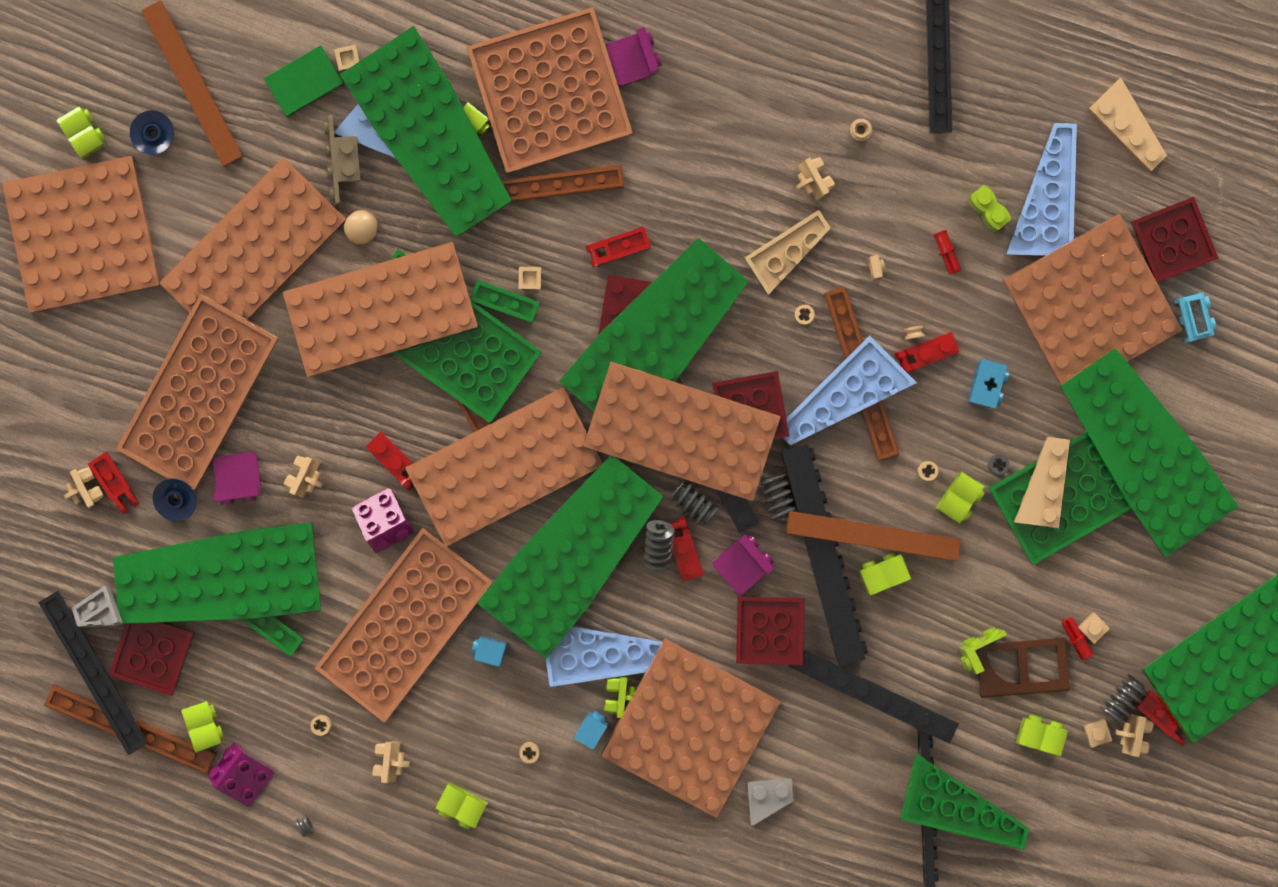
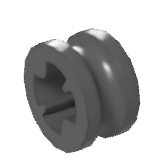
[988,455,1009,475]
[295,814,314,837]

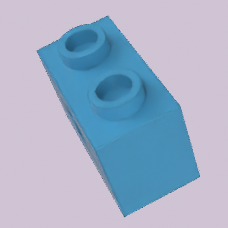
[967,359,1009,409]
[471,635,508,667]
[574,711,608,750]

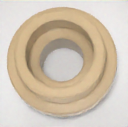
[850,119,872,141]

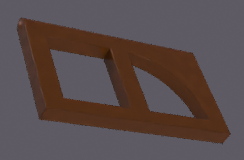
[977,638,1070,698]

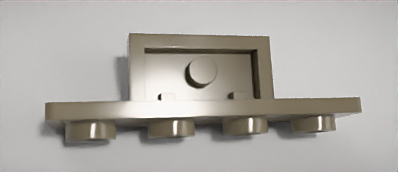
[323,116,360,206]

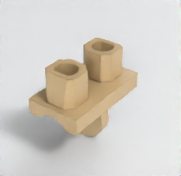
[796,157,835,201]
[283,456,323,498]
[64,467,104,509]
[1116,713,1153,757]
[372,741,410,783]

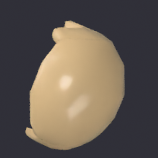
[344,210,378,245]

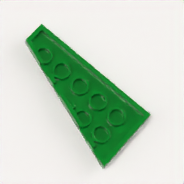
[900,754,1029,850]

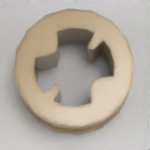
[795,305,814,325]
[904,325,925,340]
[917,461,938,481]
[310,715,332,736]
[519,742,540,763]

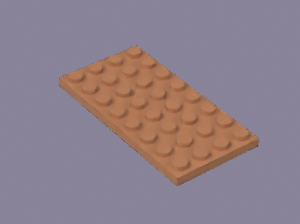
[159,157,346,320]
[283,242,478,378]
[116,294,279,492]
[584,361,781,501]
[405,387,603,547]
[314,528,494,723]

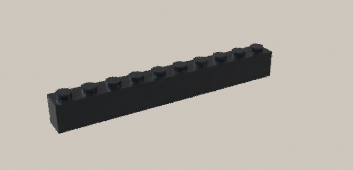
[781,444,868,666]

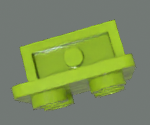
[959,627,1007,675]

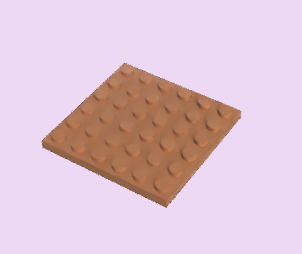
[467,7,633,174]
[2,156,161,313]
[1003,214,1182,385]
[600,638,781,818]

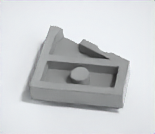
[71,586,123,628]
[747,778,793,825]

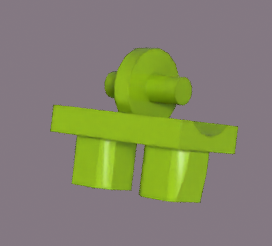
[604,676,635,718]

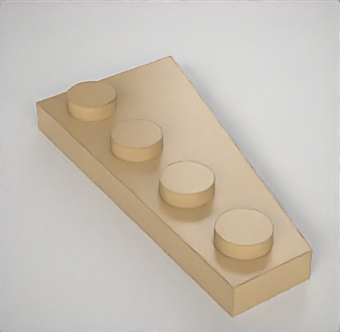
[1088,77,1167,172]
[744,210,831,295]
[1014,437,1070,528]

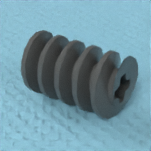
[761,474,796,522]
[669,479,719,525]
[643,520,674,571]
[1099,673,1148,723]

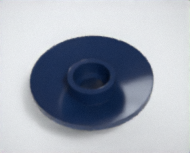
[130,110,174,155]
[152,478,197,521]

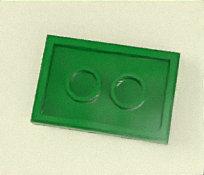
[264,45,344,117]

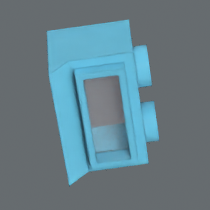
[1173,292,1217,343]

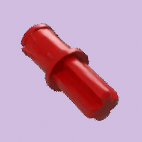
[933,230,961,274]
[1062,617,1094,660]

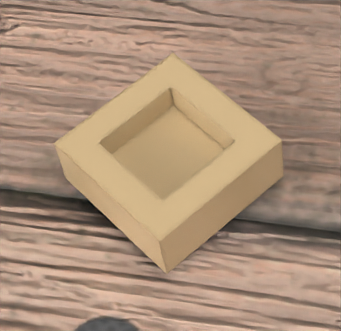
[334,44,360,72]
[868,255,885,280]
[518,267,541,290]
[1078,612,1110,644]
[1083,719,1112,748]

